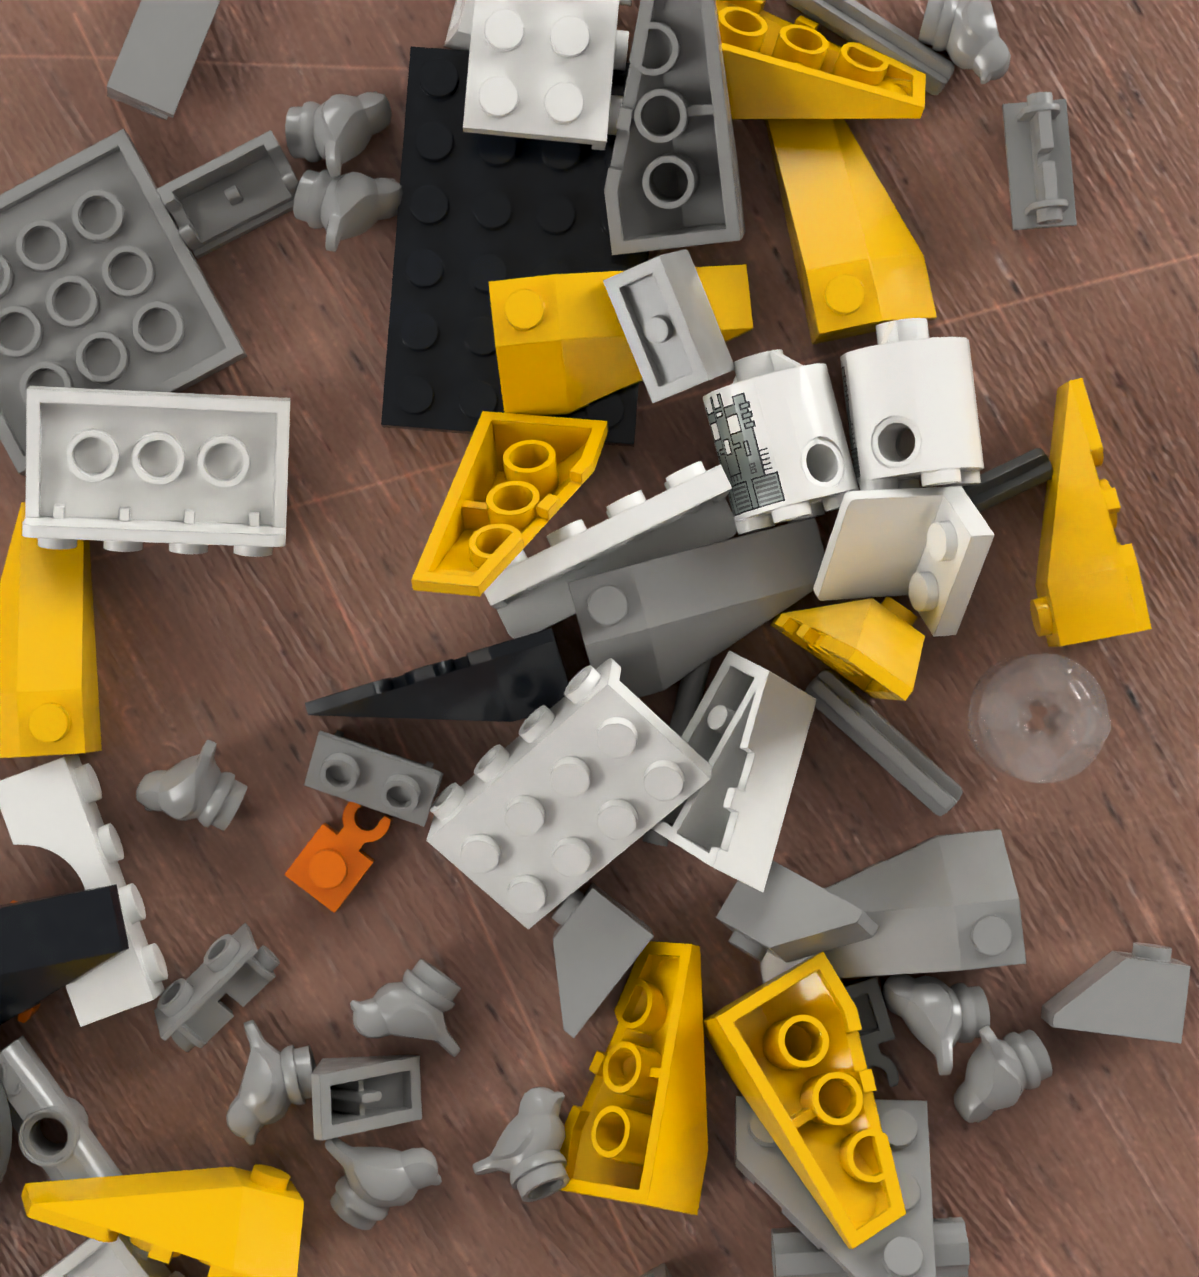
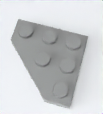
[735,1096,936,1277]

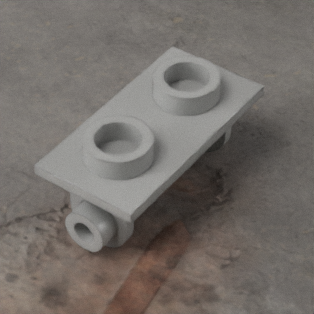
[1002,92,1077,231]
[304,730,444,827]
[154,923,280,1052]

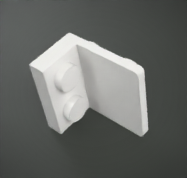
[813,486,995,637]

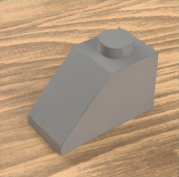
[716,860,879,963]
[551,883,654,1038]
[1041,942,1191,1044]

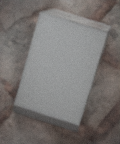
[311,1055,422,1141]

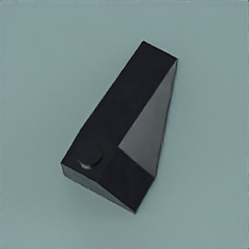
[305,628,569,722]
[0,884,129,1025]

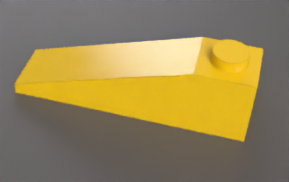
[716,0,926,119]
[765,119,937,345]
[488,264,754,416]
[1030,378,1152,647]
[411,411,608,597]
[770,596,925,701]
[559,941,708,1215]
[703,951,906,1249]

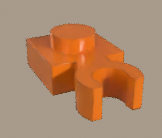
[284,801,393,913]

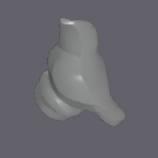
[918,0,1011,84]
[285,91,392,177]
[293,169,403,252]
[136,740,248,831]
[350,958,461,1057]
[881,974,990,1075]
[226,1020,316,1146]
[954,1025,1053,1123]
[472,1087,570,1202]
[325,1137,442,1230]

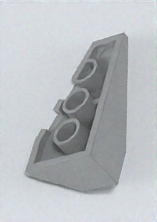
[604,0,746,255]
[567,517,825,698]
[760,829,1026,983]

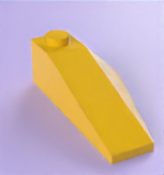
[0,502,102,758]
[21,1164,304,1277]

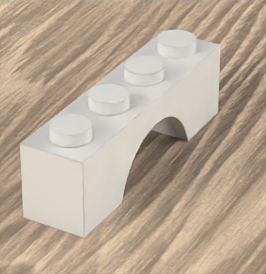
[0,755,168,1027]

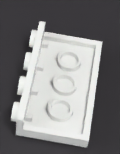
[463,0,632,150]
[22,386,290,557]
[484,461,737,639]
[426,658,712,930]

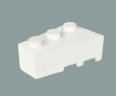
[651,651,817,892]

